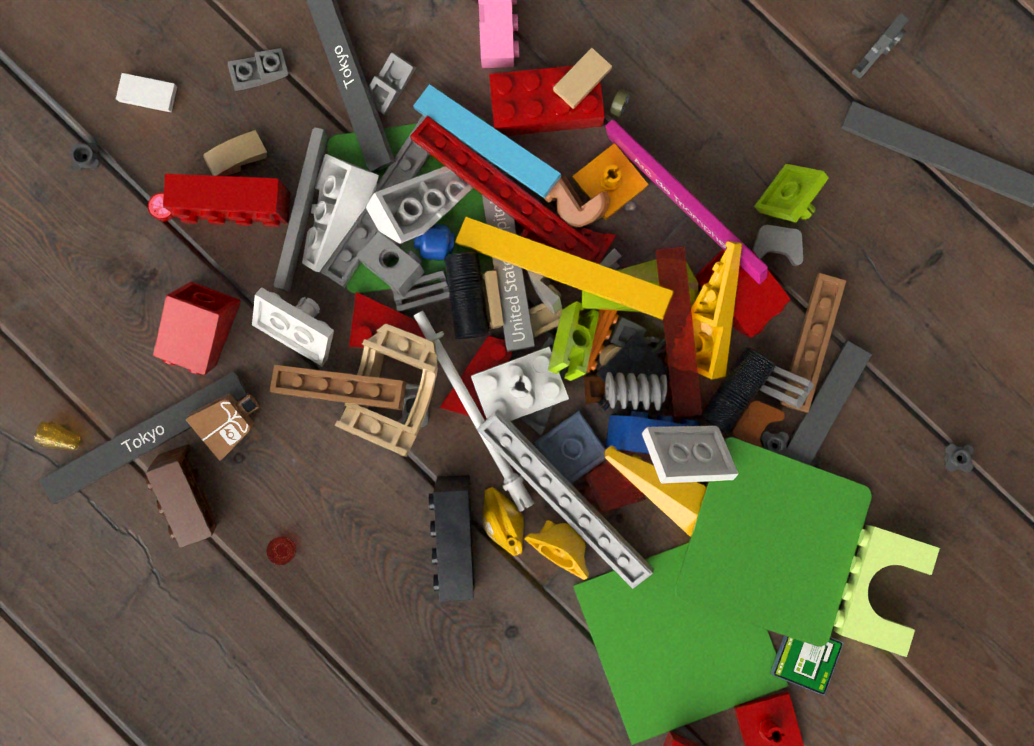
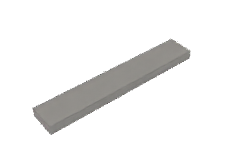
[273,127,328,293]

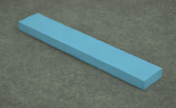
[413,84,561,198]

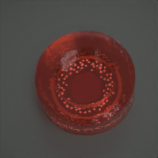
[266,536,296,565]

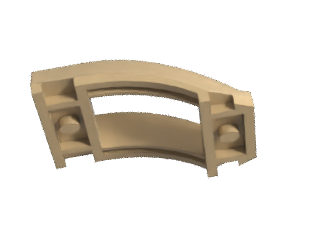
[335,324,438,457]

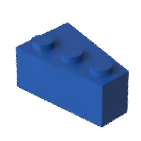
[605,411,699,454]

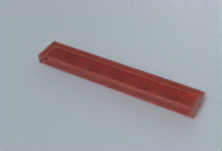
[655,246,702,417]

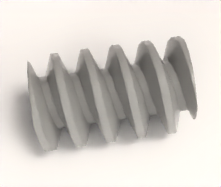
[605,372,667,410]

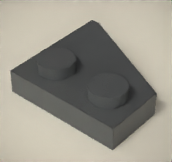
[851,12,909,80]

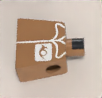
[185,393,259,461]

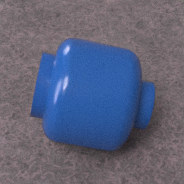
[414,224,454,260]

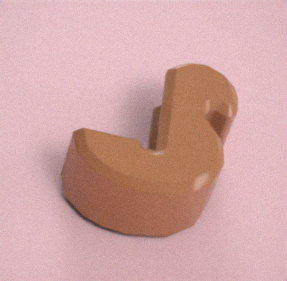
[544,175,610,227]

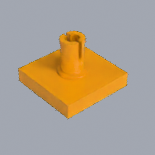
[572,143,649,220]

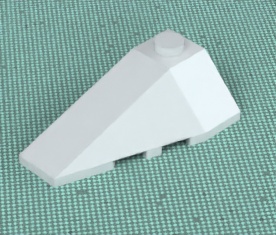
[302,154,379,272]
[366,166,473,243]

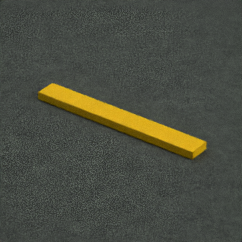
[455,217,674,320]

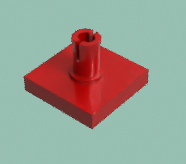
[733,691,804,746]

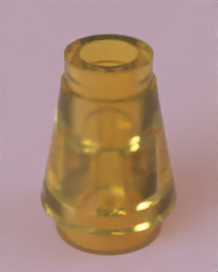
[34,421,81,452]

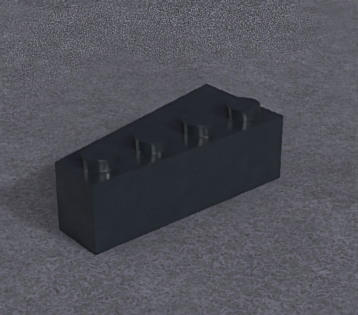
[429,475,474,601]

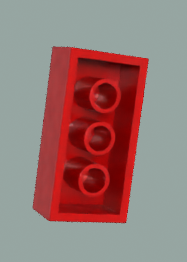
[489,66,604,136]
[163,173,290,227]

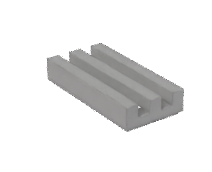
[391,271,450,313]
[760,366,814,409]

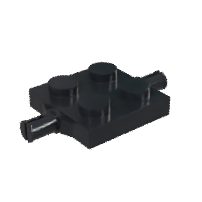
[595,334,675,412]

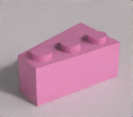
[478,0,519,68]

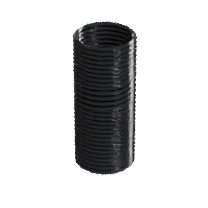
[444,252,490,339]
[700,347,776,435]

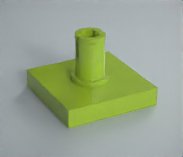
[754,164,829,222]

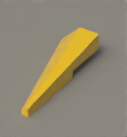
[664,241,742,379]
[605,445,707,537]

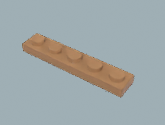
[779,273,846,413]
[269,365,407,410]

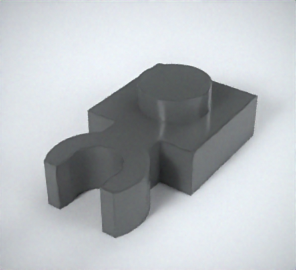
[608,317,660,347]

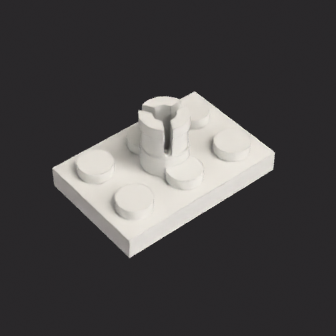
[252,287,334,366]
[471,347,569,421]
[642,426,739,483]

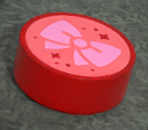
[148,193,174,221]

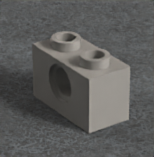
[357,231,425,297]

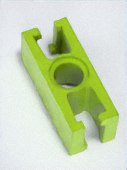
[548,301,599,381]

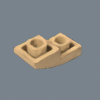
[204,130,267,176]

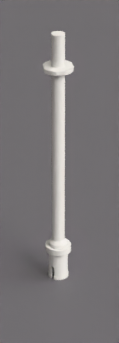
[414,311,534,512]

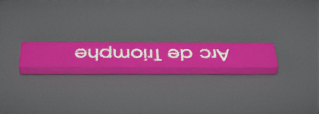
[605,120,768,285]

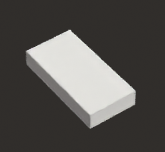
[116,73,177,112]

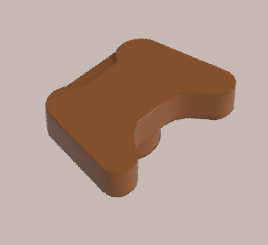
[732,401,785,448]

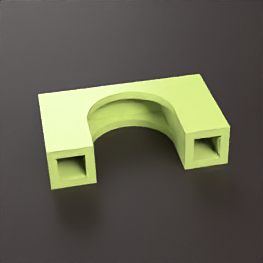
[833,525,940,657]

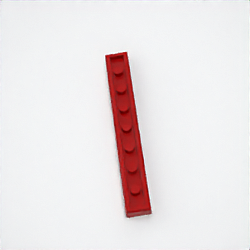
[410,115,601,262]

